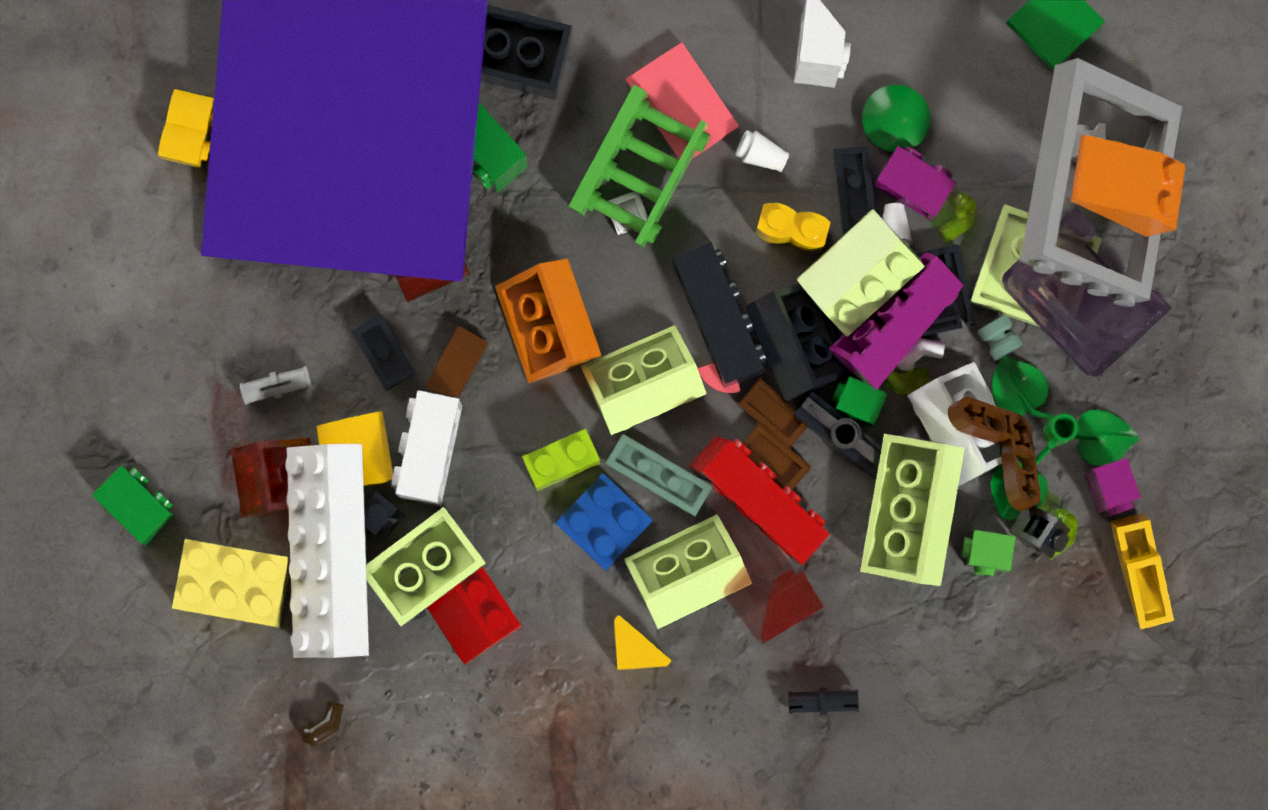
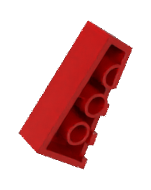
[689,436,830,565]

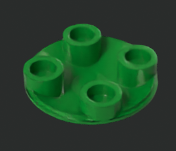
[862,85,931,152]

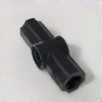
[792,391,882,479]

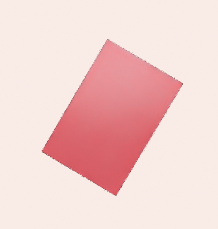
[625,42,739,160]

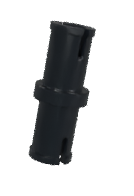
[788,688,859,716]

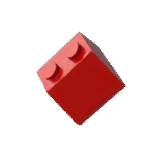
[427,567,522,665]

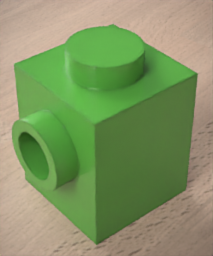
[961,530,1016,576]

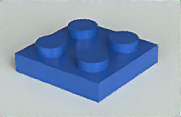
[555,473,653,571]

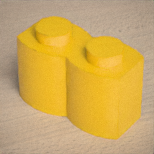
[158,89,214,168]
[756,203,830,253]

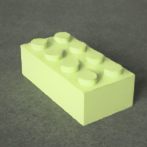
[860,434,965,586]

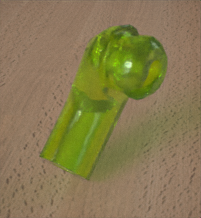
[883,367,930,396]

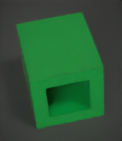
[831,377,888,428]

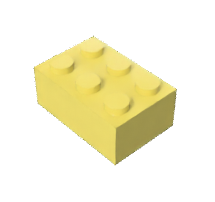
[172,539,290,628]

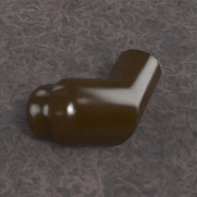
[301,701,344,747]

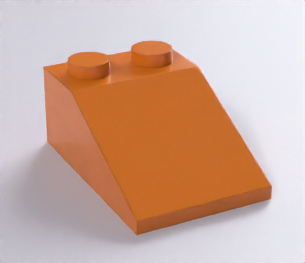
[1071,135,1186,237]

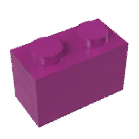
[874,146,957,222]
[1084,458,1141,517]

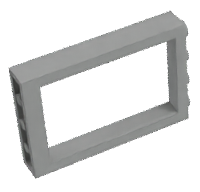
[1020,58,1182,307]

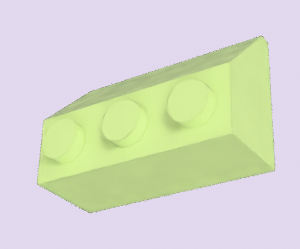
[797,209,925,337]
[581,325,707,435]
[366,507,486,627]
[624,514,752,629]

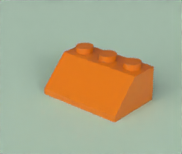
[495,258,602,383]

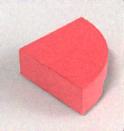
[697,363,740,394]

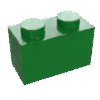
[92,465,175,546]

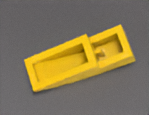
[1110,513,1174,629]

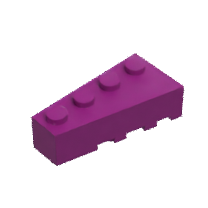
[829,252,964,390]

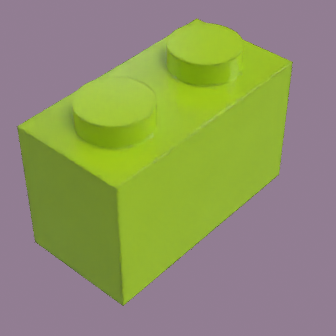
[522,428,600,492]

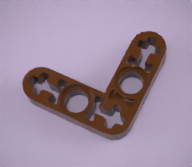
[948,397,1040,511]

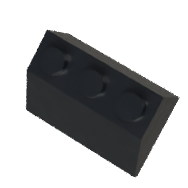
[745,284,852,401]

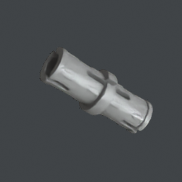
[239,366,312,405]

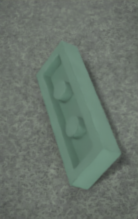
[605,434,713,517]

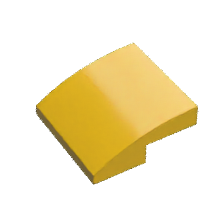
[316,412,393,487]

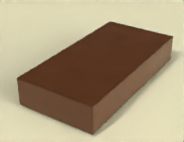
[425,326,489,399]
[736,377,807,448]
[742,423,812,490]

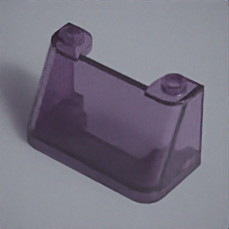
[1002,207,1172,377]

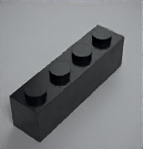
[672,242,767,388]

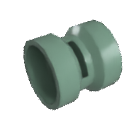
[977,315,1024,362]

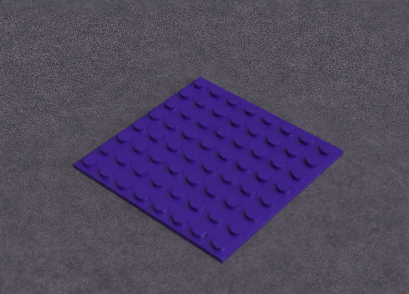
[201,0,488,281]

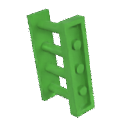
[568,85,711,248]

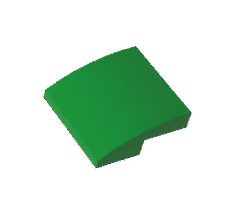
[1006,0,1106,71]

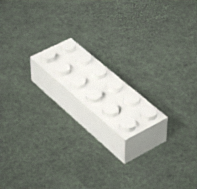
[286,444,369,658]

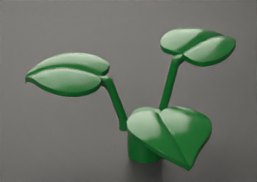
[990,356,1140,520]

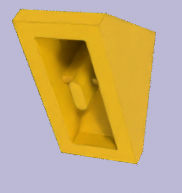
[614,615,672,670]

